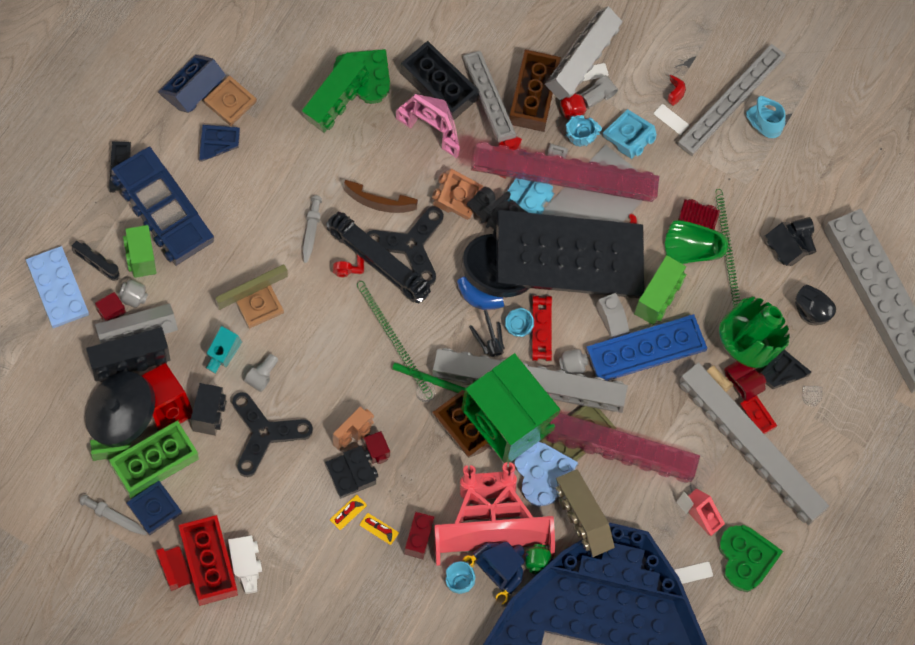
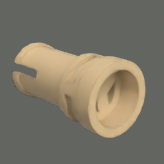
[707,365,733,392]

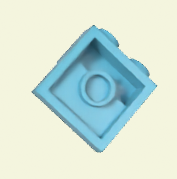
[603,109,657,159]
[508,171,554,214]

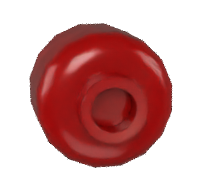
[560,92,587,119]

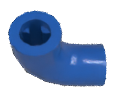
[457,276,504,310]

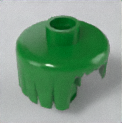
[719,296,790,368]

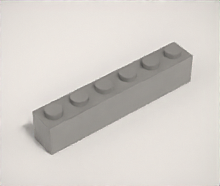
[545,6,623,100]

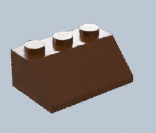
[432,390,491,458]

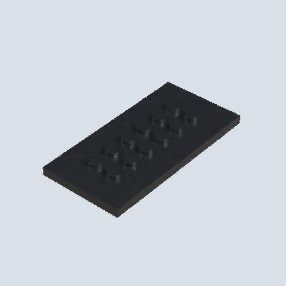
[496,210,644,298]

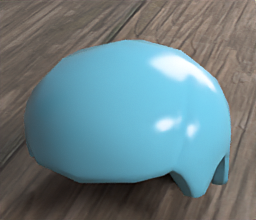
[505,308,534,337]
[445,561,476,594]

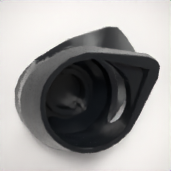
[795,285,836,326]

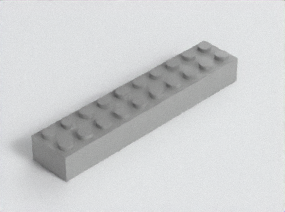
[824,209,915,393]

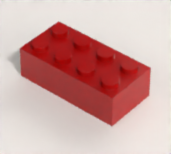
[178,515,238,606]

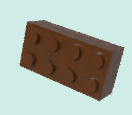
[509,49,561,132]

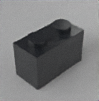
[765,222,810,266]

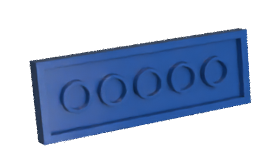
[586,314,707,381]

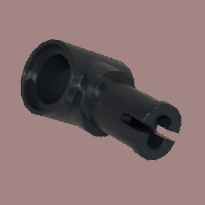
[790,217,817,256]

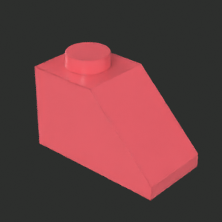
[688,489,725,536]

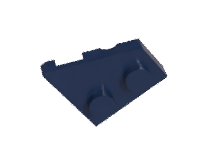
[199,125,240,162]

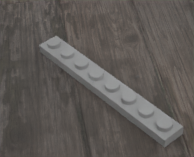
[678,44,786,156]

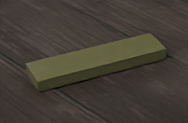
[216,264,288,310]

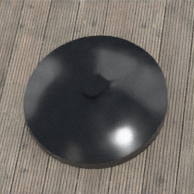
[462,234,530,298]
[85,372,155,447]

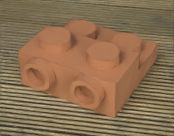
[432,169,483,220]
[333,406,374,450]

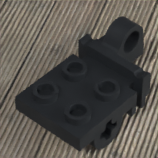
[466,187,527,240]

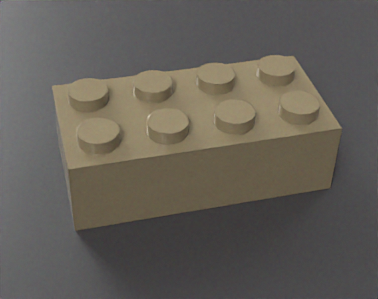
[555,469,615,557]

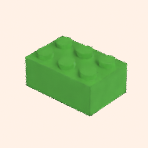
[634,255,687,325]

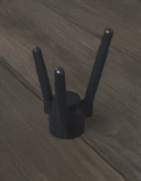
[469,309,505,358]

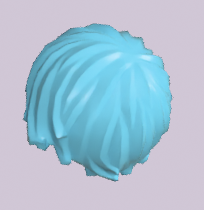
[565,115,602,147]

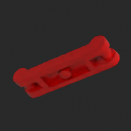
[532,295,552,361]

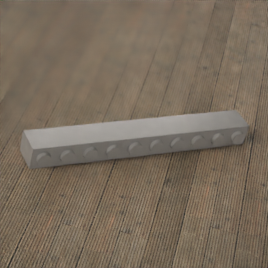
[433,348,628,413]
[679,362,829,525]

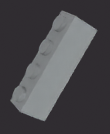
[95,303,178,344]

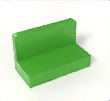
[90,440,131,461]

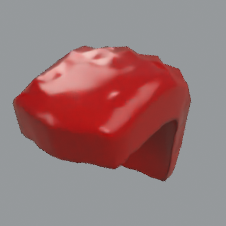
[668,75,686,106]

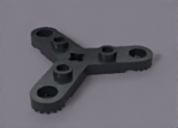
[367,207,444,287]
[232,392,313,478]

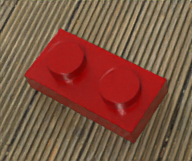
[739,395,777,435]

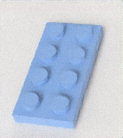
[26,246,89,328]

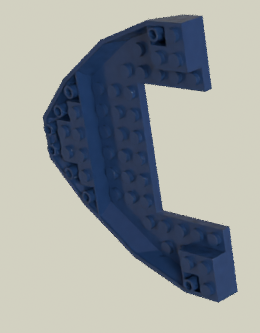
[483,523,707,645]

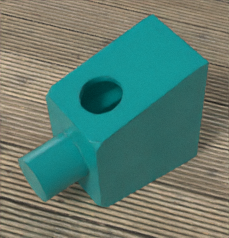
[206,326,242,374]

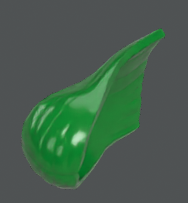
[665,221,729,264]

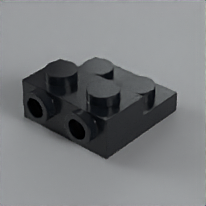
[325,445,379,499]

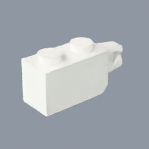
[228,535,262,594]

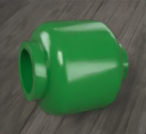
[525,544,551,575]

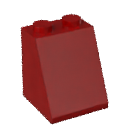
[141,363,193,432]

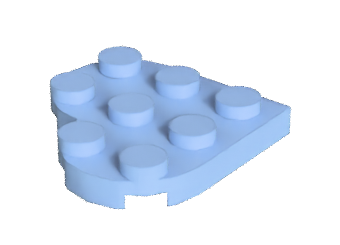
[515,442,578,507]

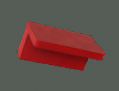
[156,546,193,591]

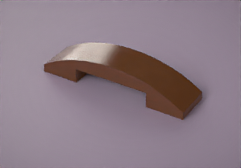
[344,180,418,213]

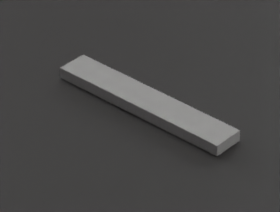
[463,51,516,142]

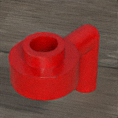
[333,255,364,278]

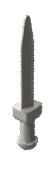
[303,195,322,263]
[79,495,147,535]

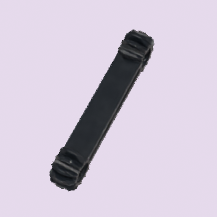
[326,211,431,304]

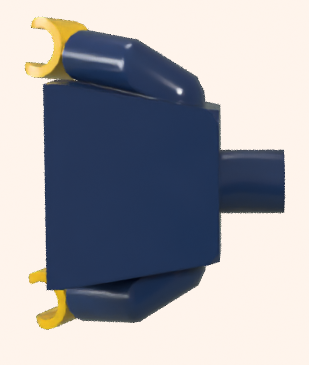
[463,542,525,605]

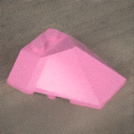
[396,94,460,158]

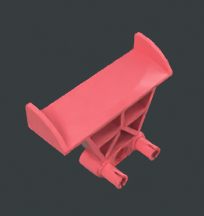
[434,462,555,566]

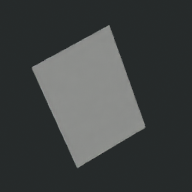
[542,145,656,222]

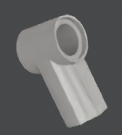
[580,75,618,109]

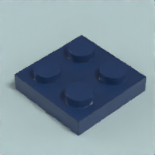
[127,481,182,536]

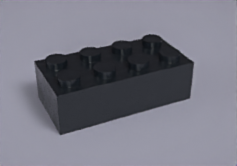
[400,41,479,120]
[86,327,171,382]

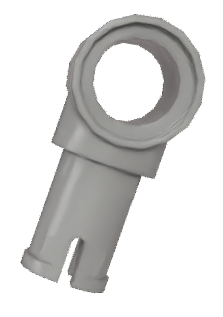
[244,354,278,392]

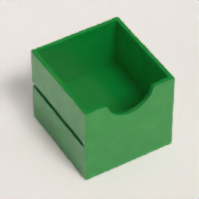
[461,353,560,464]

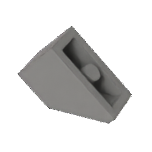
[596,293,630,339]

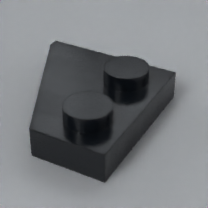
[761,349,811,389]

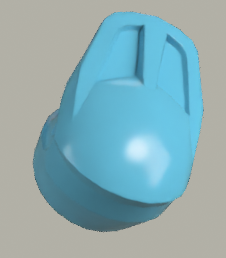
[746,96,786,138]

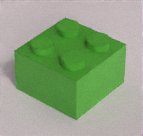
[123,225,157,278]

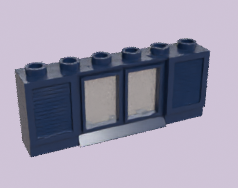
[111,146,214,266]

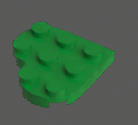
[333,49,390,104]
[719,525,784,592]

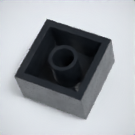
[191,383,227,436]

